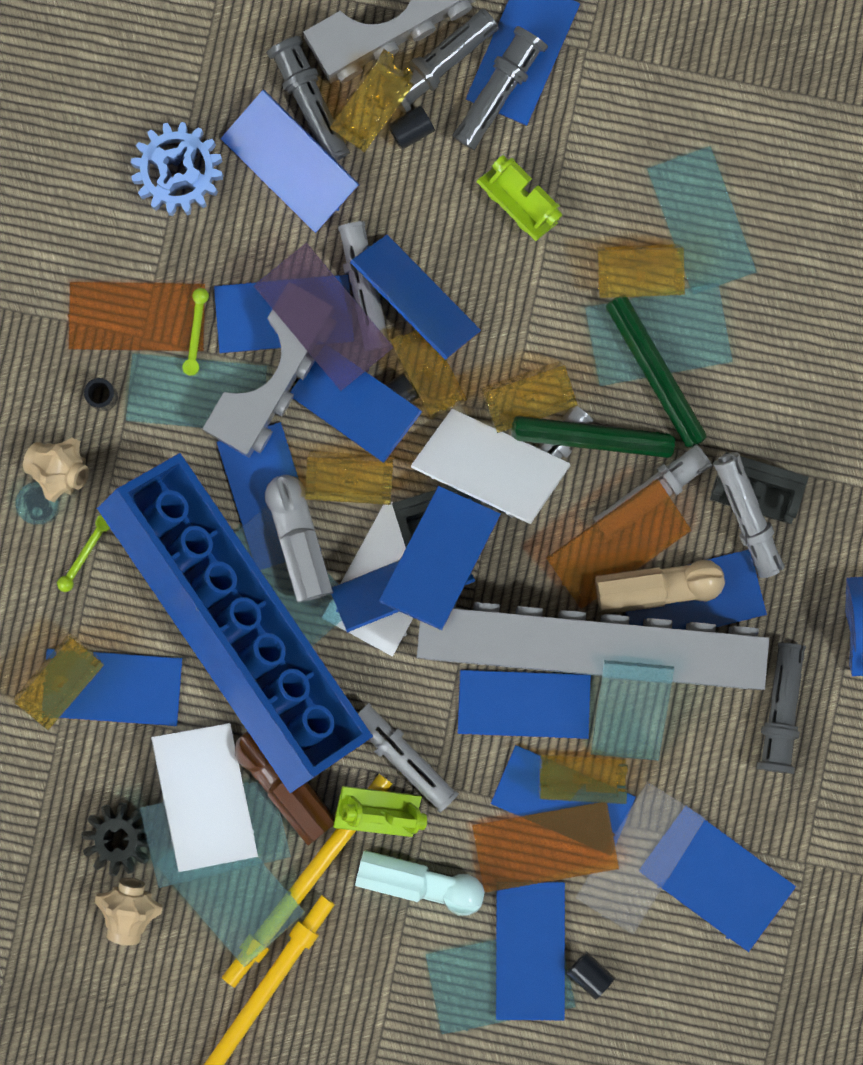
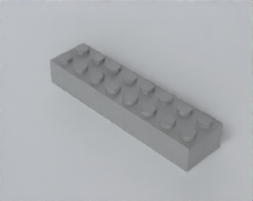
[417,602,769,690]

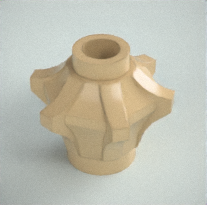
[23,438,89,503]
[95,878,163,945]

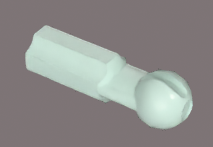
[355,850,485,916]

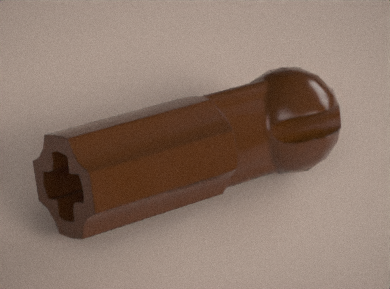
[235,731,335,846]

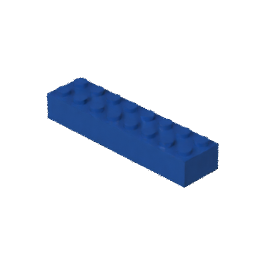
[97,453,373,793]

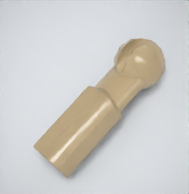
[595,560,725,615]

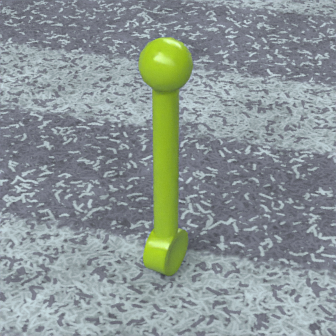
[182,288,209,376]
[57,515,110,592]

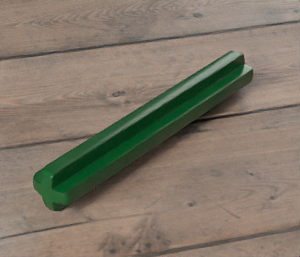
[606,295,707,448]
[511,416,675,458]

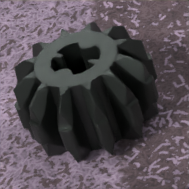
[81,802,155,876]

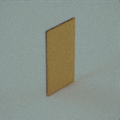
[67,282,205,352]
[546,479,692,609]
[472,801,619,893]

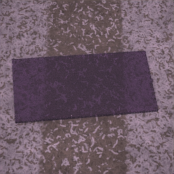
[254,242,394,391]

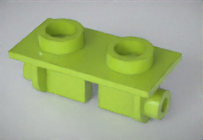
[476,155,563,241]
[333,786,427,837]

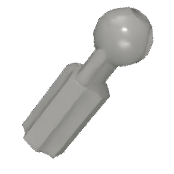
[265,475,333,603]

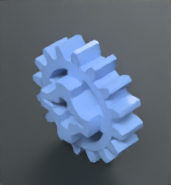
[131,122,223,216]

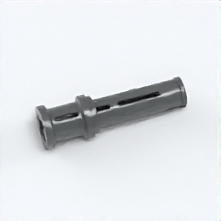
[382,8,499,114]
[452,26,548,151]
[266,36,350,161]
[756,642,806,774]

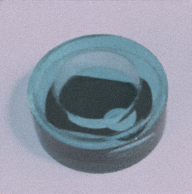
[16,482,60,525]

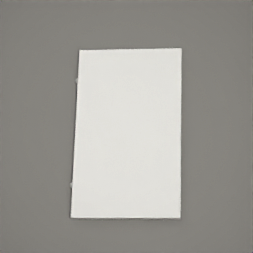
[411,409,570,524]
[322,499,413,657]
[151,723,258,872]

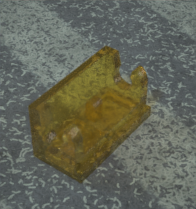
[330,49,414,152]
[596,244,685,298]
[390,330,467,420]
[480,361,578,433]
[305,451,394,505]
[14,632,104,730]
[538,755,628,804]

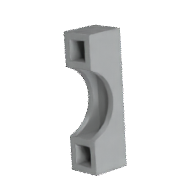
[303,0,476,84]
[203,282,337,458]

